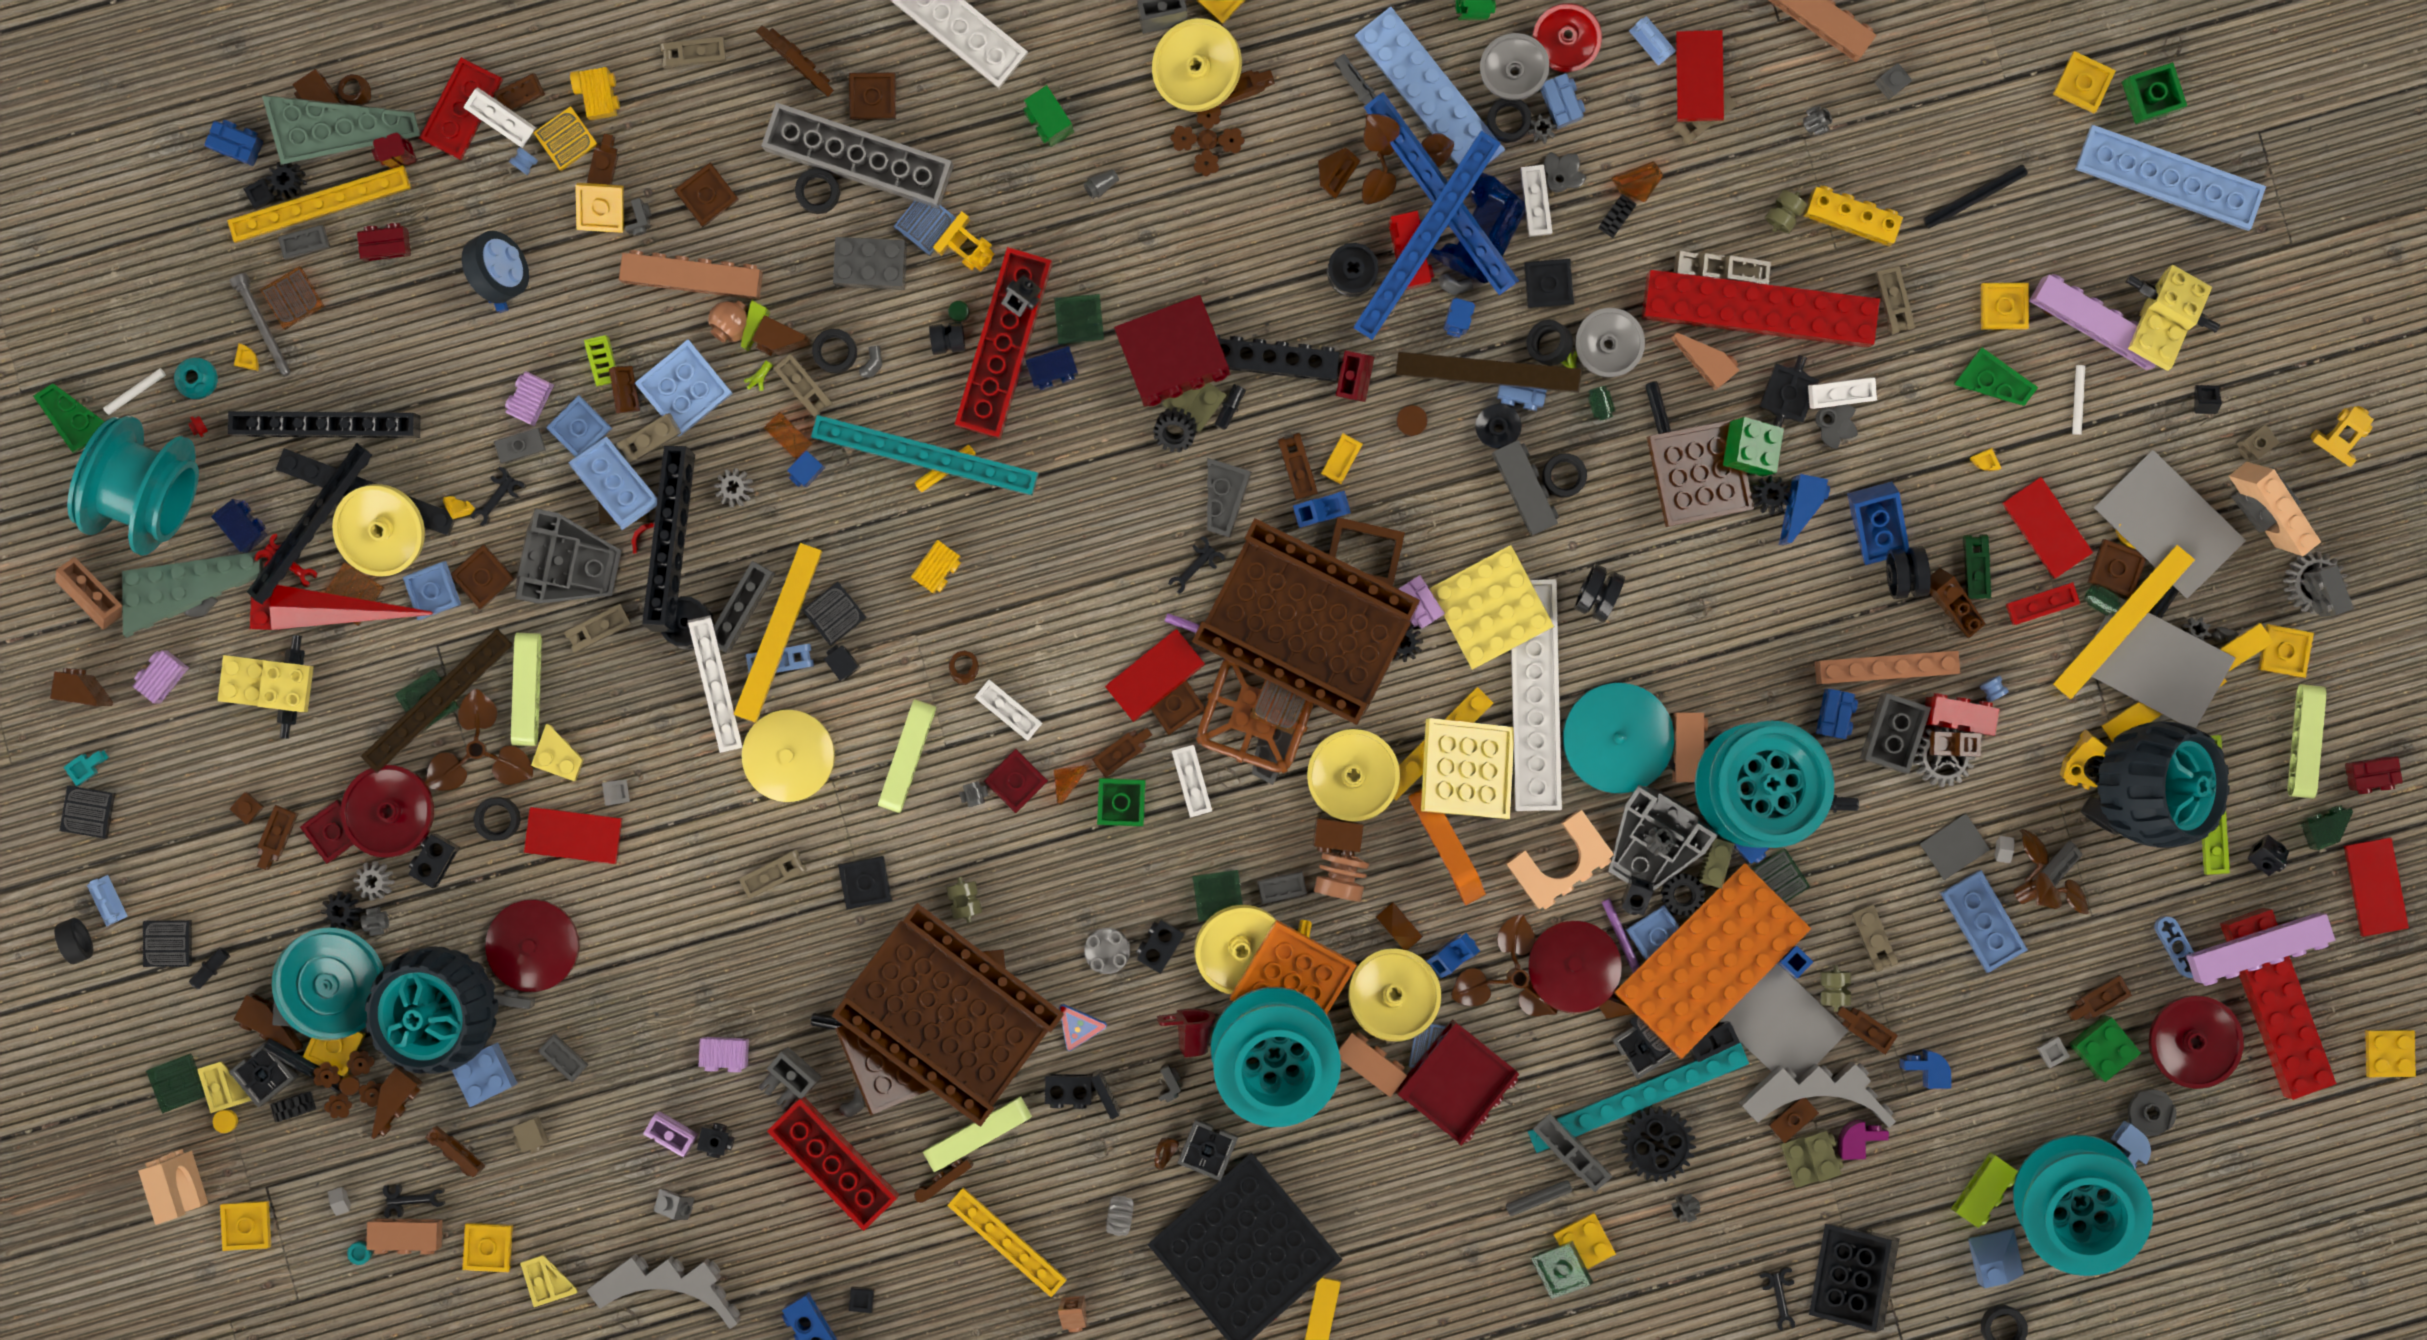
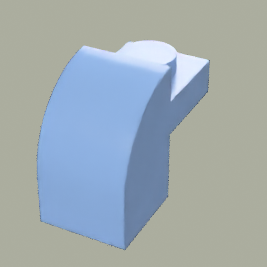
[2111,1121,2151,1168]

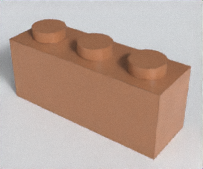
[55,557,122,630]
[1672,713,1708,782]
[1338,1031,1407,1097]
[367,1218,442,1255]

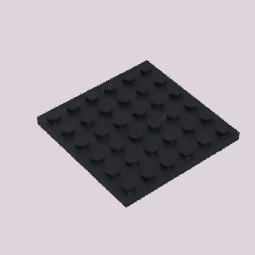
[1147,1153,1343,1340]

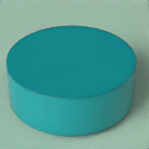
[347,1241,372,1265]

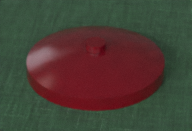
[341,765,434,858]
[485,899,579,992]
[1528,921,1622,1014]
[2149,995,2244,1089]

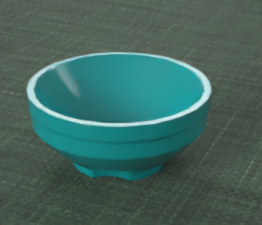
[174,358,218,399]

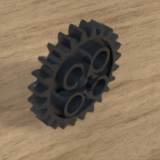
[1620,1106,1696,1182]

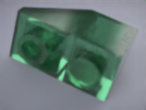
[2300,805,2353,850]

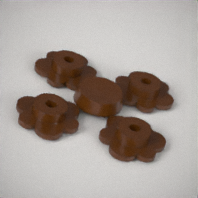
[1170,107,1245,177]
[314,1050,382,1118]

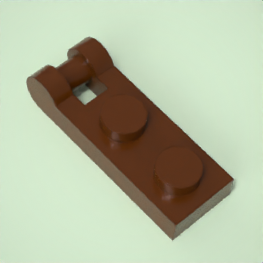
[1277,432,1318,500]
[914,1157,974,1203]

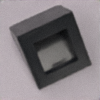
[2194,385,2222,414]

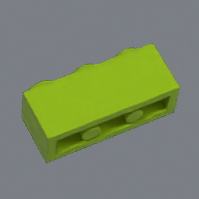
[1951,1153,2018,1228]

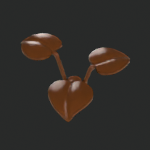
[1362,114,1454,205]
[425,689,533,791]
[2014,829,2089,915]
[1451,914,1558,1016]

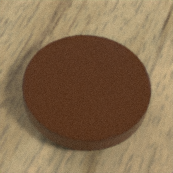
[1397,405,1427,436]

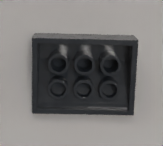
[1809,1223,1900,1332]

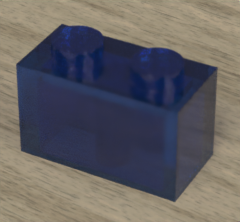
[1025,346,1079,391]
[211,499,268,553]

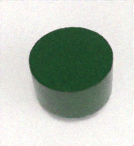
[948,301,970,322]

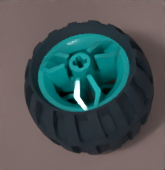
[2098,721,2230,848]
[365,946,498,1074]

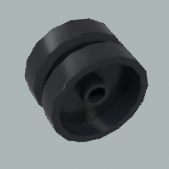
[1327,243,1379,298]
[1886,546,1931,599]
[1574,563,1625,623]
[661,596,715,650]

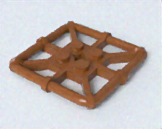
[1196,659,1314,774]

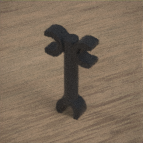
[471,466,526,527]
[1168,536,1225,594]
[383,1184,446,1218]
[1759,1267,1795,1331]

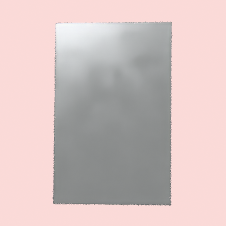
[2094,450,2246,599]
[2091,596,2235,728]
[1719,963,1849,1081]

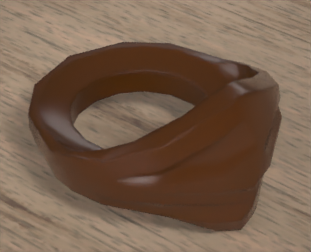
[338,74,371,105]
[949,650,979,685]
[1154,1138,1179,1170]

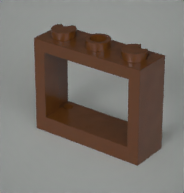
[1328,517,1405,586]

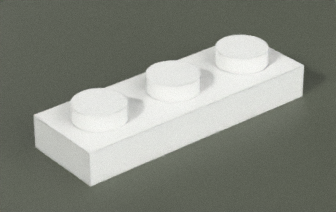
[463,87,536,148]
[1520,165,1552,237]
[1808,377,1877,409]
[975,680,1043,741]
[1172,745,1212,818]

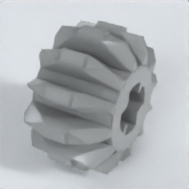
[714,468,754,508]
[353,861,395,901]
[1106,1196,1134,1236]

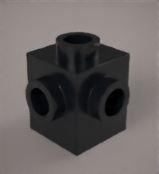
[1001,275,1042,317]
[2248,834,2290,876]
[697,1123,734,1158]

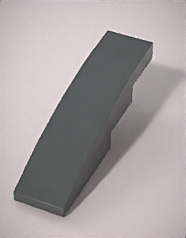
[1533,1113,1612,1192]

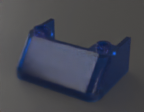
[1429,173,1525,284]

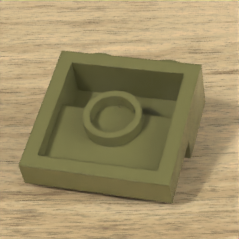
[1162,383,1227,433]
[1780,1129,1844,1188]

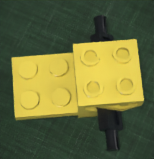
[2125,265,2220,371]
[217,635,314,739]

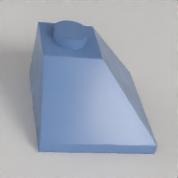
[1968,1228,2024,1288]

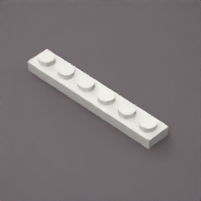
[688,615,743,753]

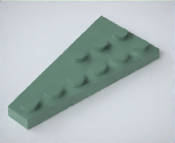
[262,95,420,164]
[122,552,262,638]

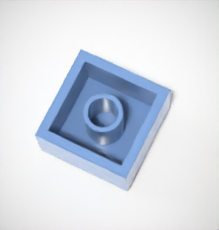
[452,1042,518,1107]

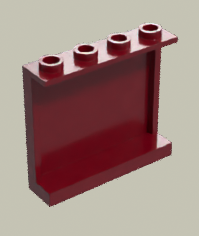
[1114,295,1231,407]
[1395,1019,1519,1146]

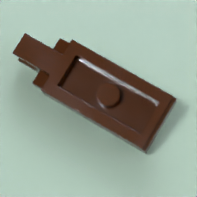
[1216,70,1275,108]
[587,133,618,185]
[1092,727,1153,778]
[257,805,299,870]
[2067,975,2132,1021]
[1834,1006,1898,1055]
[425,1126,485,1177]

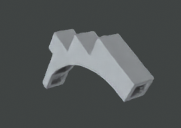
[1739,1062,1896,1128]
[587,1254,741,1329]

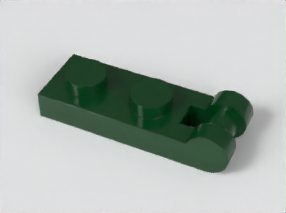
[1963,534,1992,599]

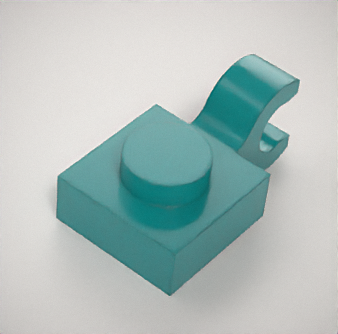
[63,750,109,786]

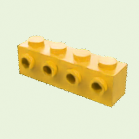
[1803,185,1903,247]

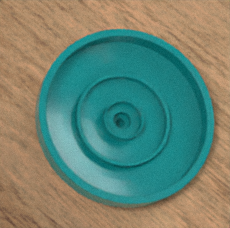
[1562,683,1674,793]
[272,928,384,1040]

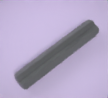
[1506,1180,1572,1216]

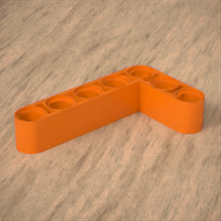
[1408,789,1486,906]

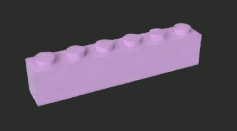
[2029,274,2156,370]
[2186,912,2336,986]

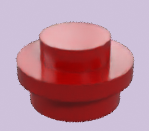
[188,416,208,438]

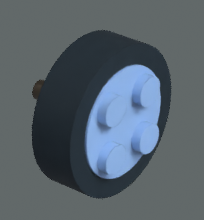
[462,231,529,303]

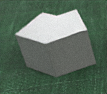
[1994,836,2014,863]
[328,1187,351,1216]

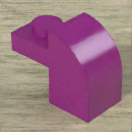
[1838,1119,1889,1160]

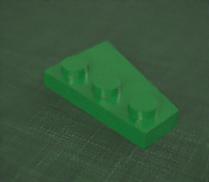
[1953,347,2038,406]
[33,383,105,454]

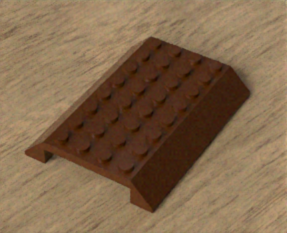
[1192,518,1420,725]
[831,903,1064,1127]

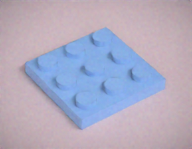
[635,340,733,437]

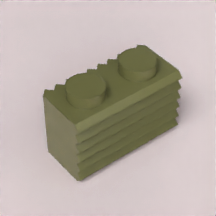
[1697,838,1735,888]

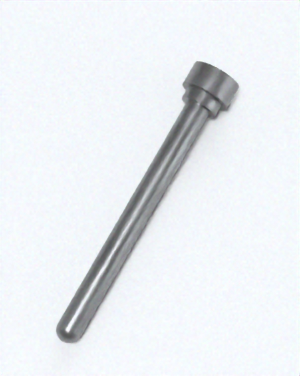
[229,273,290,377]

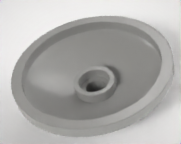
[1480,33,1549,100]
[1575,308,1645,377]

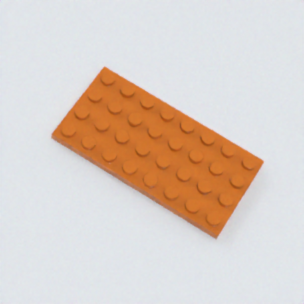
[1614,863,1811,1059]

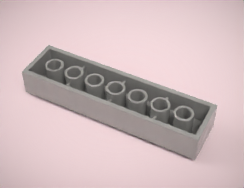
[761,102,954,209]

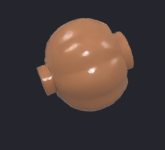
[708,301,748,343]

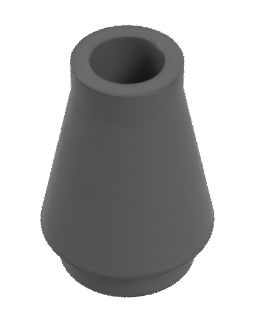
[1083,169,1119,199]

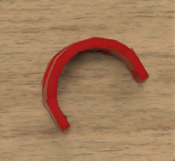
[631,523,654,554]

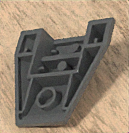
[515,508,622,604]
[1608,785,1718,891]

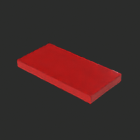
[1676,30,1724,122]
[419,57,503,160]
[2002,477,2093,579]
[1105,629,1205,722]
[524,807,623,864]
[2344,837,2409,937]

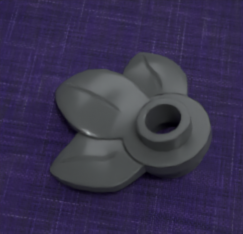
[1544,152,1586,193]
[1815,404,1858,449]

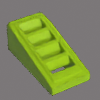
[740,300,770,351]
[584,335,616,387]

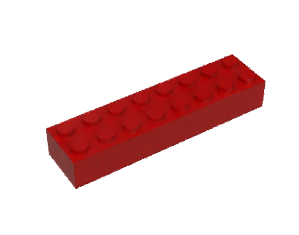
[955,247,1053,440]
[2220,908,2337,1100]

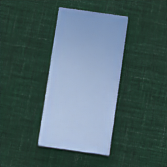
[568,436,658,530]

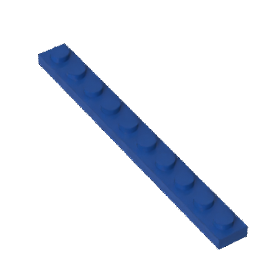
[1364,92,1519,295]
[1353,130,1501,340]

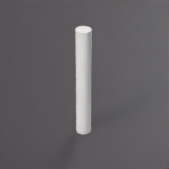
[2072,365,2085,435]
[103,368,166,415]

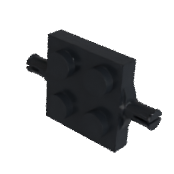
[1759,355,1819,427]

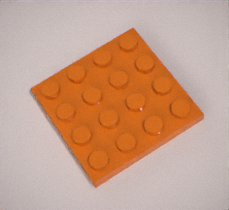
[1230,920,1357,1015]

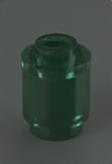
[1588,385,1616,421]
[2083,584,2121,616]

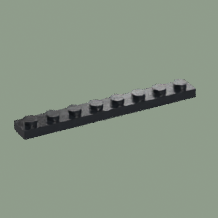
[247,443,372,604]
[275,448,456,536]

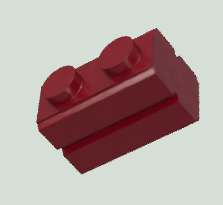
[371,132,417,169]
[357,223,411,262]
[1336,351,1375,402]
[2345,756,2403,794]

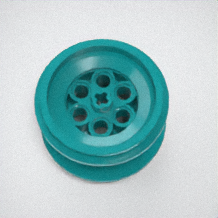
[67,416,199,556]
[1695,721,1835,848]
[1211,987,1341,1127]
[2013,1135,2153,1276]

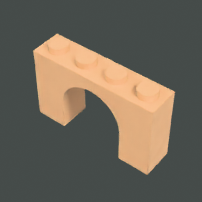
[2229,462,2321,556]
[1505,809,1614,909]
[138,1149,208,1225]

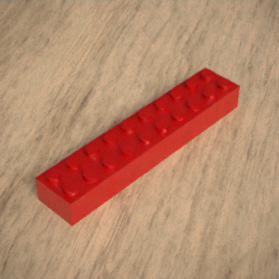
[1641,270,1880,348]

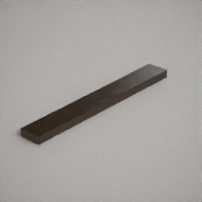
[1396,352,1582,393]
[360,628,514,773]

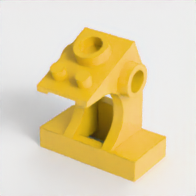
[933,211,995,272]
[2310,406,2374,468]
[2060,729,2107,790]

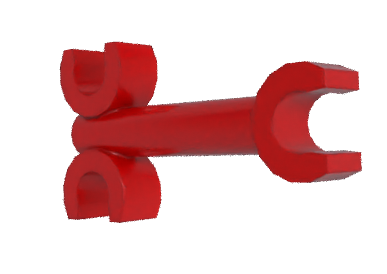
[255,533,318,588]

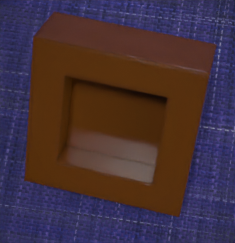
[229,792,264,825]

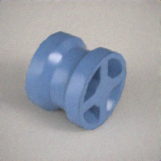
[509,147,538,176]
[1979,675,2009,702]

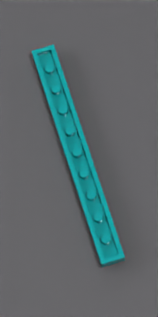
[811,415,1039,496]
[1527,1043,1749,1153]

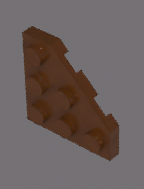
[756,25,834,97]

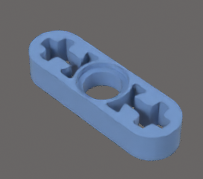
[2154,916,2194,978]

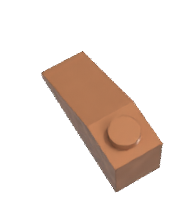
[1670,333,1740,391]
[1058,1295,1087,1332]

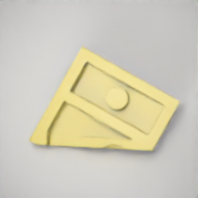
[531,724,584,781]
[197,1061,251,1113]
[520,1255,578,1307]

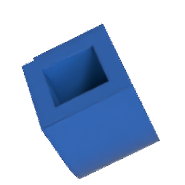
[1293,491,1351,528]
[1426,933,1480,979]
[1778,946,1813,979]
[1900,1049,1951,1089]

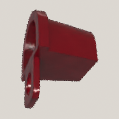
[1157,1009,1215,1057]

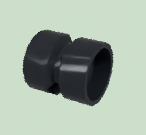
[929,321,966,355]

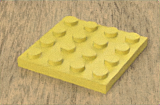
[1429,545,1555,670]
[1421,718,1514,820]

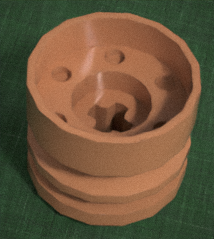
[1314,852,1369,902]

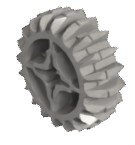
[2283,552,2349,614]
[1913,726,1976,787]

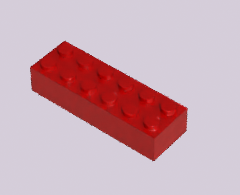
[767,1097,900,1231]

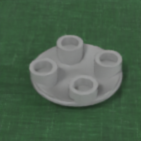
[1084,928,1130,974]

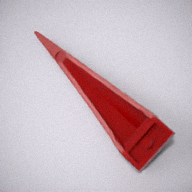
[250,583,434,630]

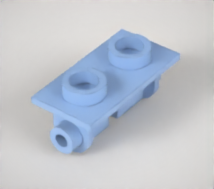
[1629,16,1676,66]
[87,875,128,927]

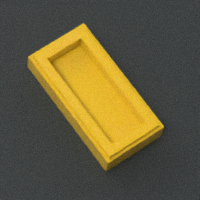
[1321,433,1363,485]

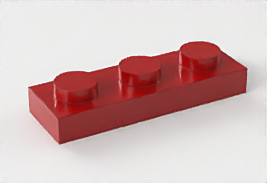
[2006,582,2080,626]

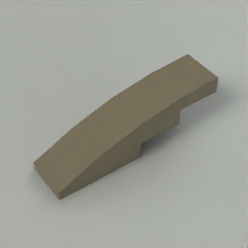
[1674,251,1771,285]

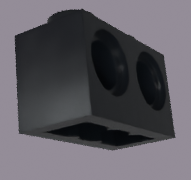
[408,833,460,888]
[1136,919,1185,974]
[1690,1021,1740,1062]
[1045,1074,1092,1109]

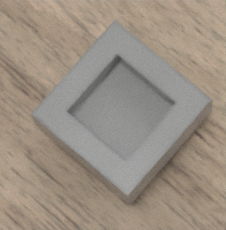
[602,779,630,806]
[2036,1036,2070,1068]

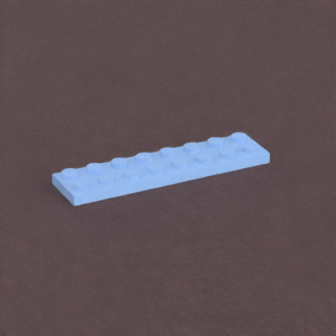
[1355,7,1505,166]
[2075,125,2266,231]

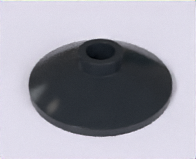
[1475,404,1522,449]

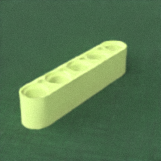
[511,633,542,746]
[2287,684,2326,799]
[878,699,936,813]
[923,1096,1032,1172]

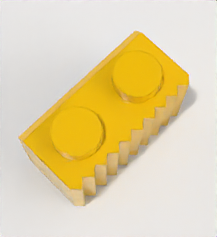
[579,67,620,121]
[911,540,961,594]

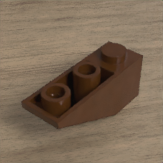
[1929,568,1986,639]
[233,993,303,1051]
[371,1066,423,1139]

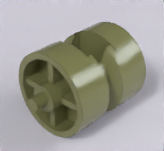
[1765,190,1808,234]
[946,877,982,923]
[1820,965,1851,1012]

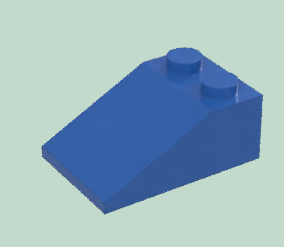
[1779,474,1830,546]
[1847,482,1909,565]

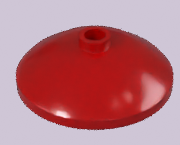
[1533,3,1602,72]

